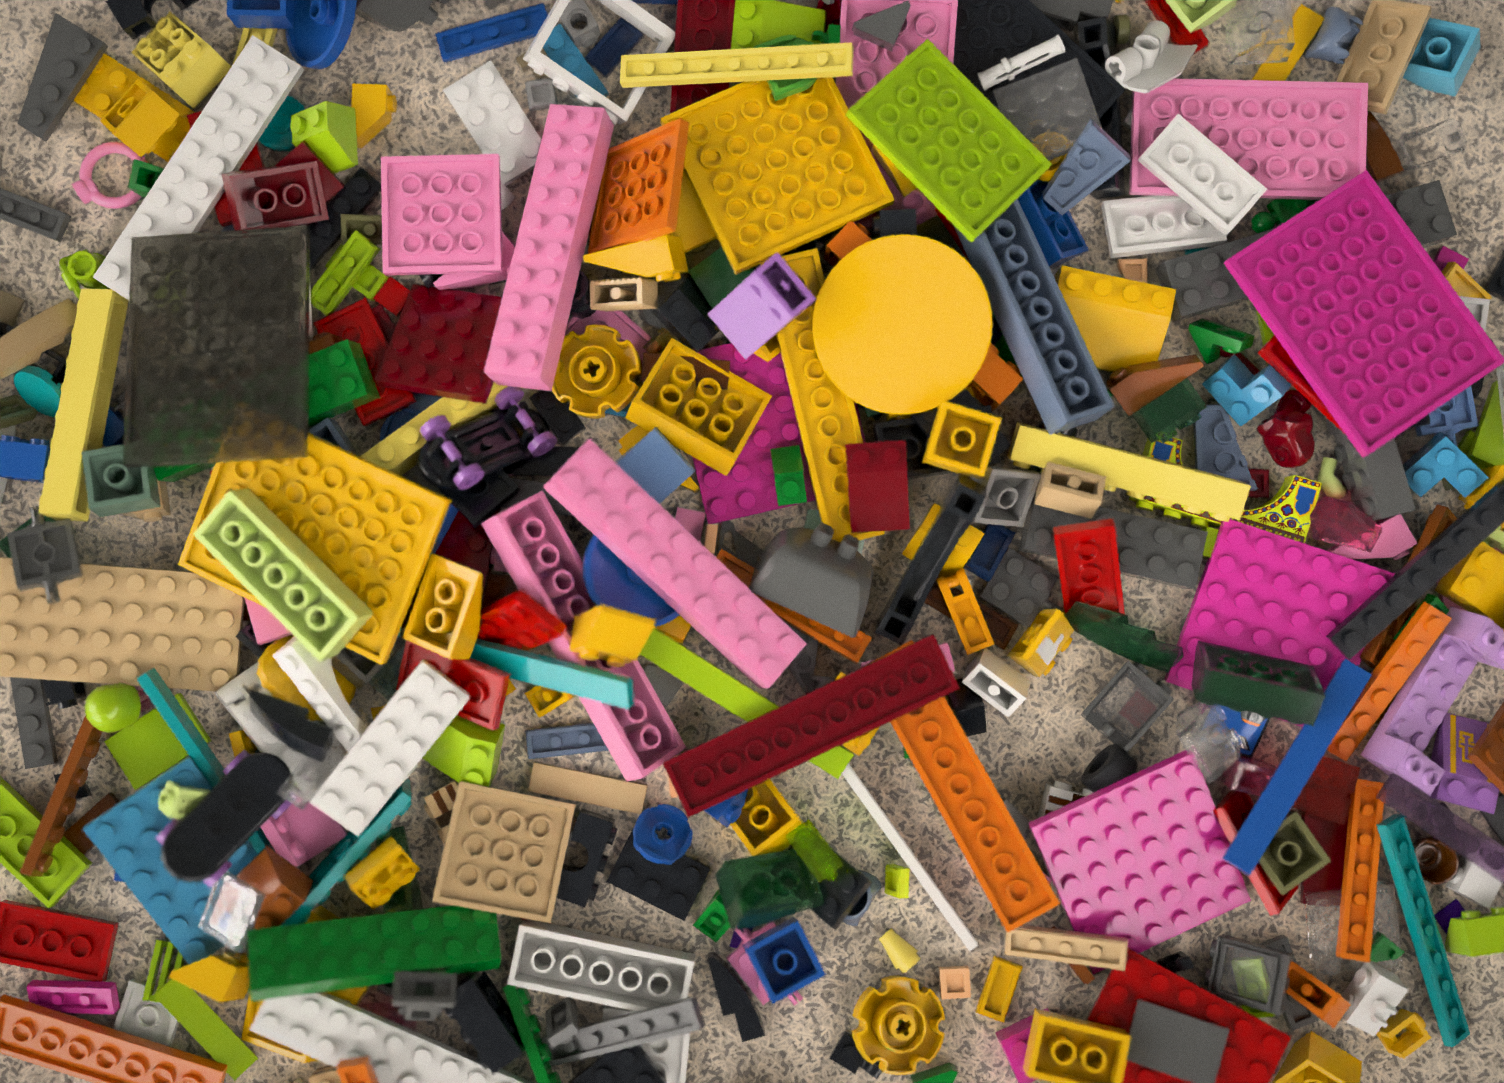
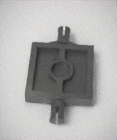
[7,506,83,604]
[978,548,1063,627]

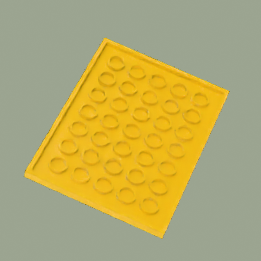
[178,402,452,665]

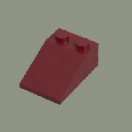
[221,161,329,235]
[845,440,910,533]

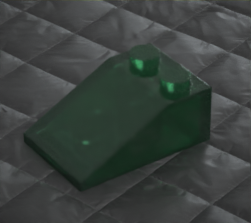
[715,847,824,931]

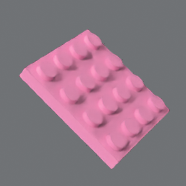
[381,154,503,276]

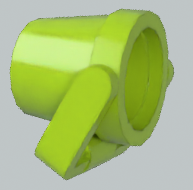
[59,250,110,300]

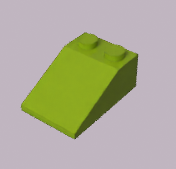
[731,0,826,49]
[422,715,506,787]

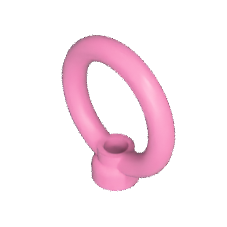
[72,142,148,209]

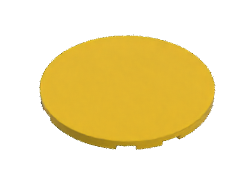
[812,235,992,415]

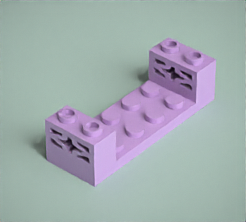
[1361,607,1504,796]

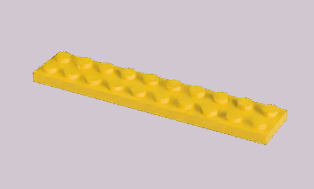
[759,248,885,542]

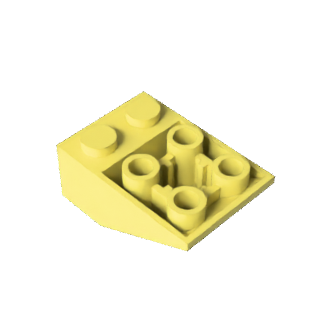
[131,12,231,109]

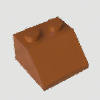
[230,846,314,929]

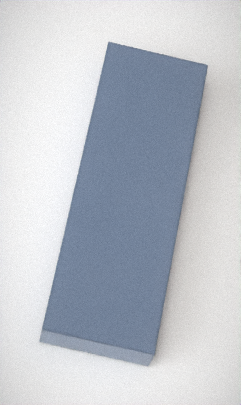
[525,723,609,759]

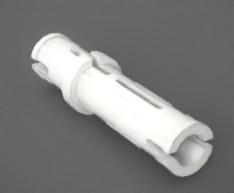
[977,34,1066,91]

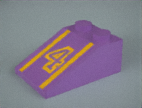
[1422,713,1499,814]

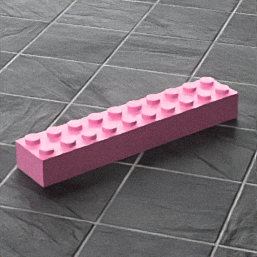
[484,104,614,391]
[543,439,807,688]
[482,490,687,782]

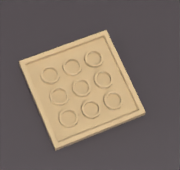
[432,781,576,923]

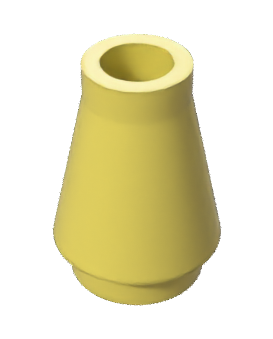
[879,928,921,974]

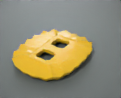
[256,635,356,722]

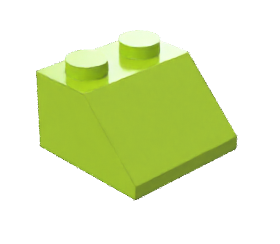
[290,101,358,174]
[1445,906,1504,957]

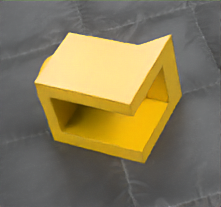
[1376,1009,1431,1059]

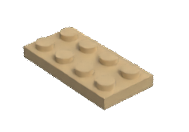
[1336,0,1432,115]

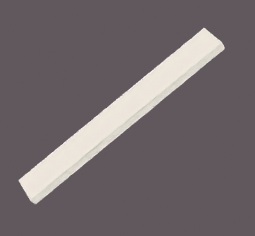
[842,763,978,951]

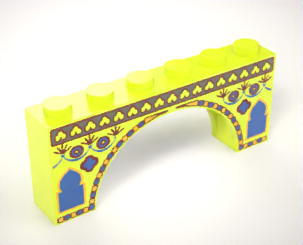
[1129,432,1322,543]

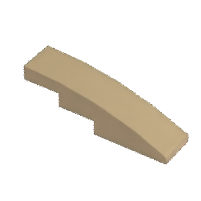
[0,298,77,379]

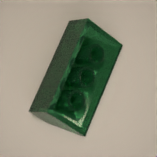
[1191,641,1326,726]

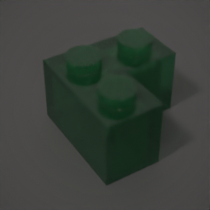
[1132,378,1207,443]

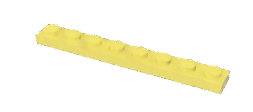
[620,42,853,88]

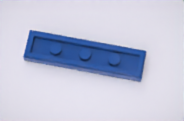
[435,3,548,63]

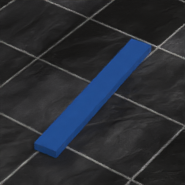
[1222,659,1372,875]

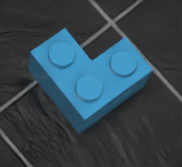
[1202,354,1292,427]
[1403,432,1489,498]

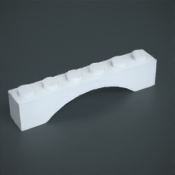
[273,636,418,787]

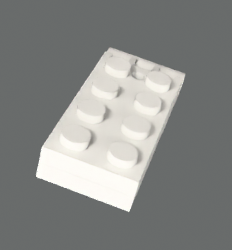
[215,662,345,806]

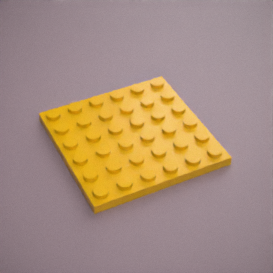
[660,77,895,275]

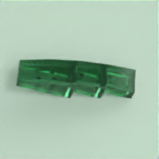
[1065,601,1184,673]

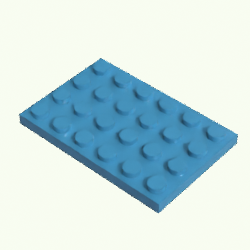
[83,756,257,964]

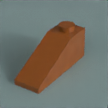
[1106,354,1204,416]

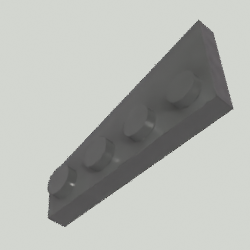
[17,13,108,142]

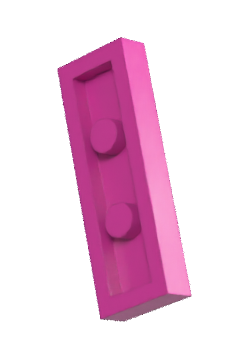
[26,980,120,1015]

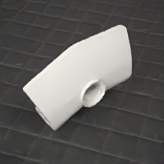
[1105,20,1198,93]

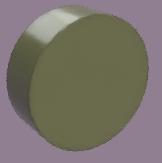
[1112,15,1130,45]

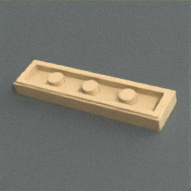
[528,762,648,814]
[1004,925,1128,971]

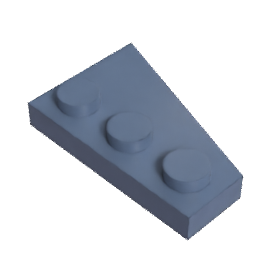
[1042,119,1131,215]
[1193,404,1258,491]

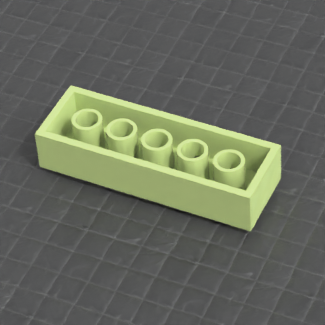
[193,488,374,661]

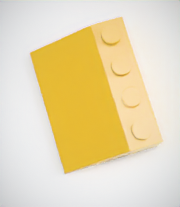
[1054,265,1176,372]
[625,338,772,476]

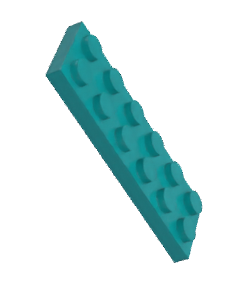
[280,778,412,926]

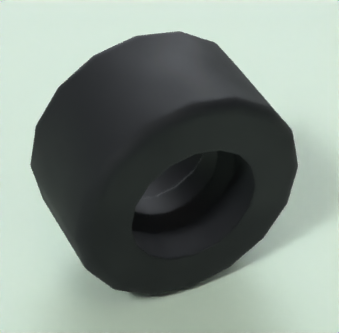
[1082,744,1138,793]

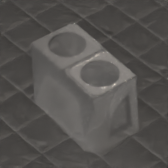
[1393,119,1467,176]

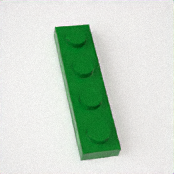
[503,985,562,1083]

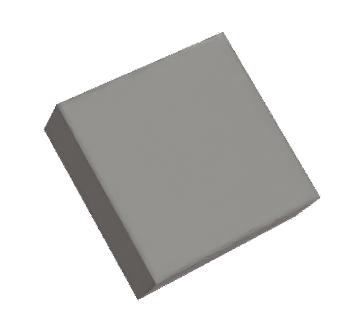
[525,78,557,112]

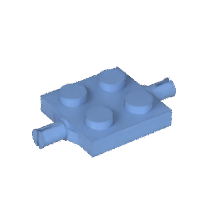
[1416,386,1478,447]

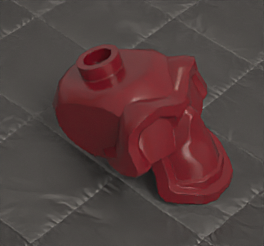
[1256,390,1315,468]

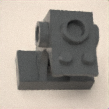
[392,971,457,1021]

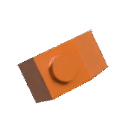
[1285,961,1351,1029]

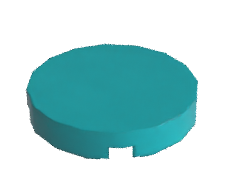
[259,96,305,152]
[14,365,62,418]

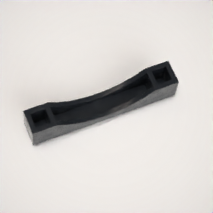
[1078,16,1125,200]
[876,473,987,645]

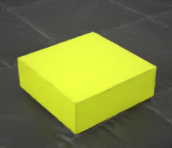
[885,864,909,899]

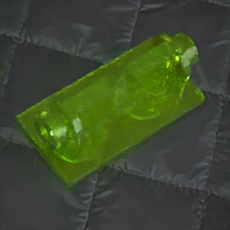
[785,819,843,882]

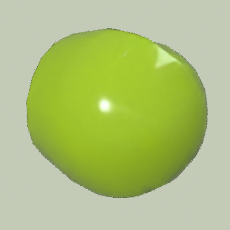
[85,682,141,732]

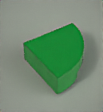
[1370,931,1404,962]

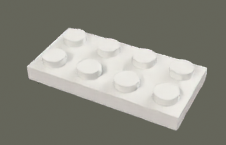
[443,60,541,186]
[1137,114,1267,236]
[1101,195,1227,258]

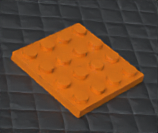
[588,118,689,254]

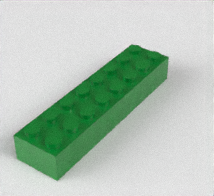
[138,339,380,482]
[247,905,501,1001]

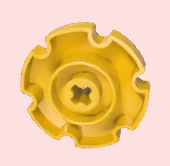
[552,325,642,419]
[852,975,945,1075]

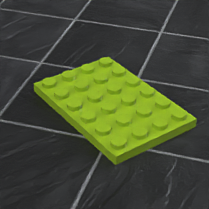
[846,39,1052,243]

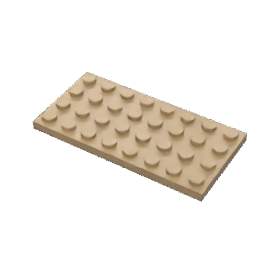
[0,557,245,691]

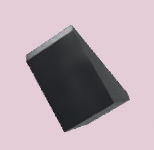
[948,678,987,737]

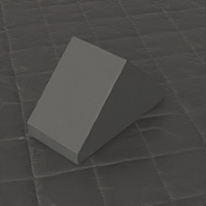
[852,0,911,51]

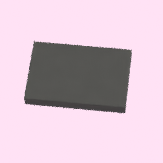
[1126,998,1229,1083]

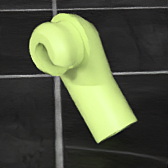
[1317,457,1346,499]

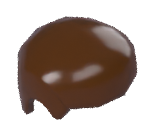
[1413,837,1459,885]

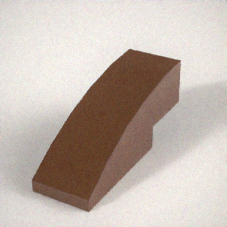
[1366,111,1404,183]

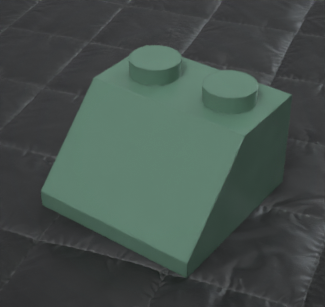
[82,441,161,517]

